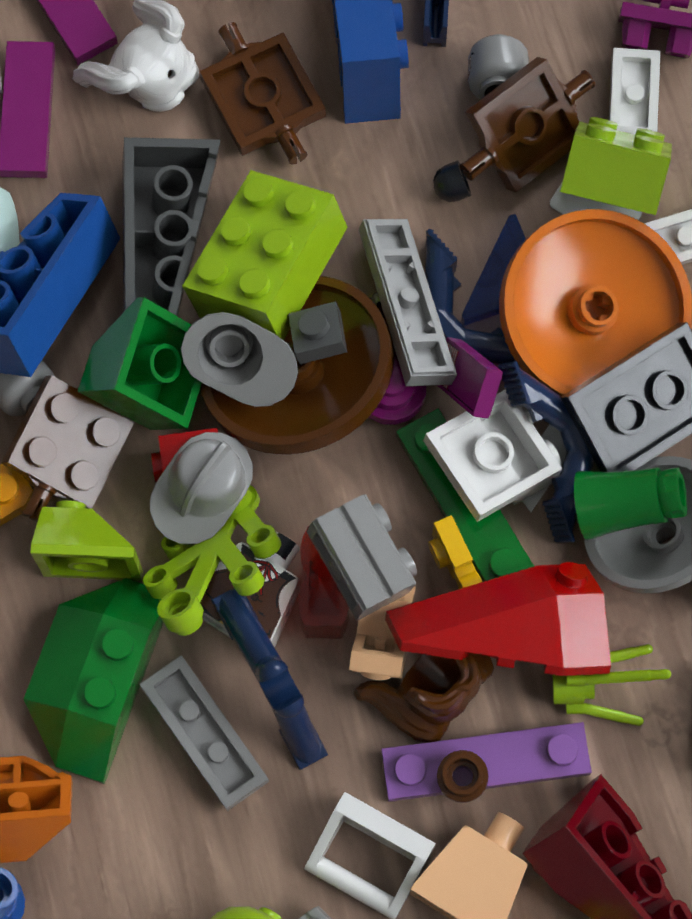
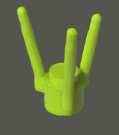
[552,644,672,726]

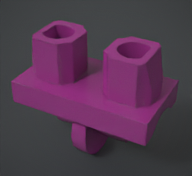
[618,0,692,58]

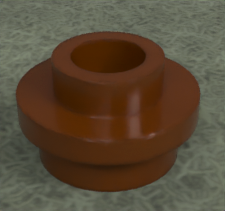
[437,750,489,803]

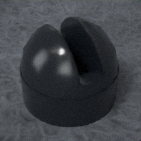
[433,160,471,202]

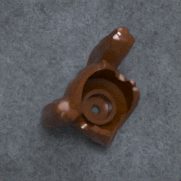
[354,653,494,742]

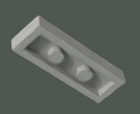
[140,655,269,811]

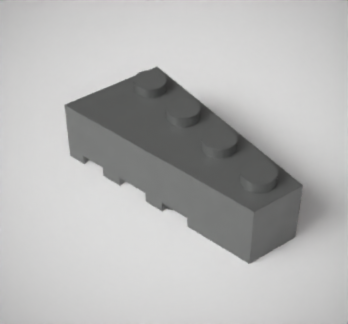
[122,137,221,316]

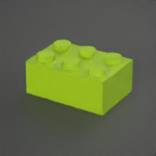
[182,170,348,340]

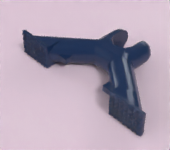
[425,229,520,367]
[498,361,595,543]
[211,588,328,770]

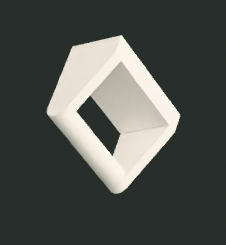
[304,792,436,919]

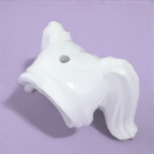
[72,0,199,112]

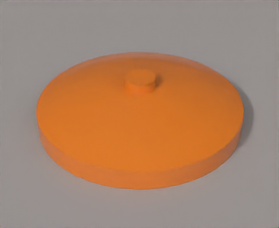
[499,209,692,396]

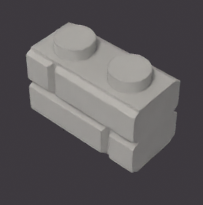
[307,494,417,621]

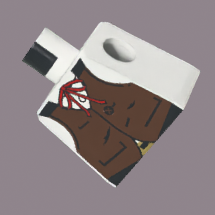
[200,532,301,647]

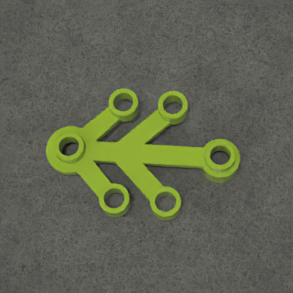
[143,485,281,636]

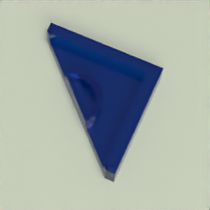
[461,214,526,326]

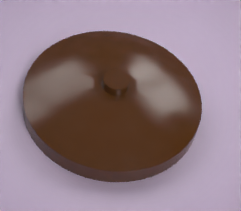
[200,276,394,455]

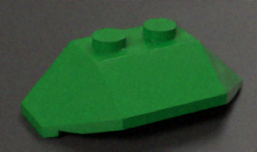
[23,578,163,784]

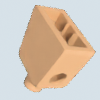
[409,812,528,919]

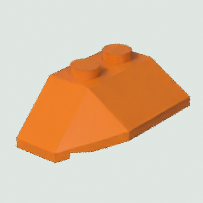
[0,756,73,863]

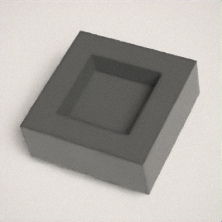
[288,301,347,364]

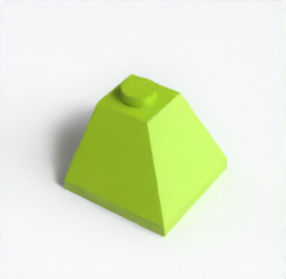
[30,501,143,581]

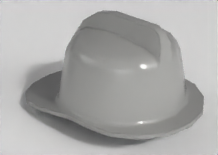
[181,312,298,407]
[150,432,253,544]

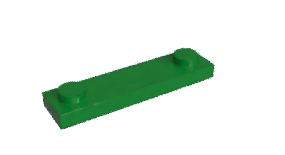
[396,408,534,582]

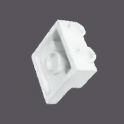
[423,389,563,522]

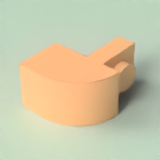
[349,587,416,680]

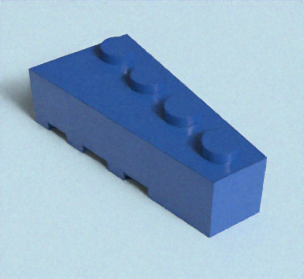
[331,0,409,124]
[0,193,121,377]

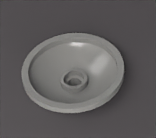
[584,456,692,593]

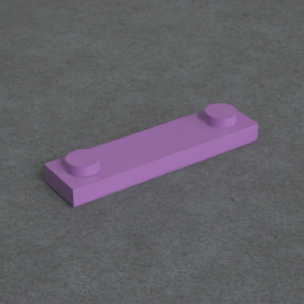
[381,722,592,802]

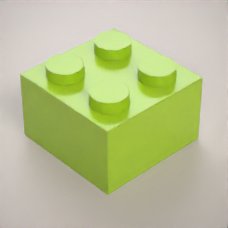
[560,117,672,215]

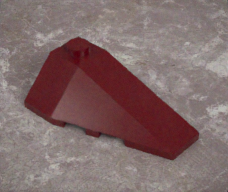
[522,774,692,919]

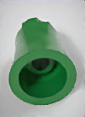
[574,467,688,541]

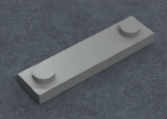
[358,219,457,386]

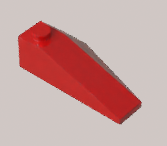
[385,562,611,676]

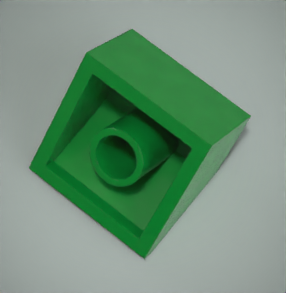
[77,297,202,430]

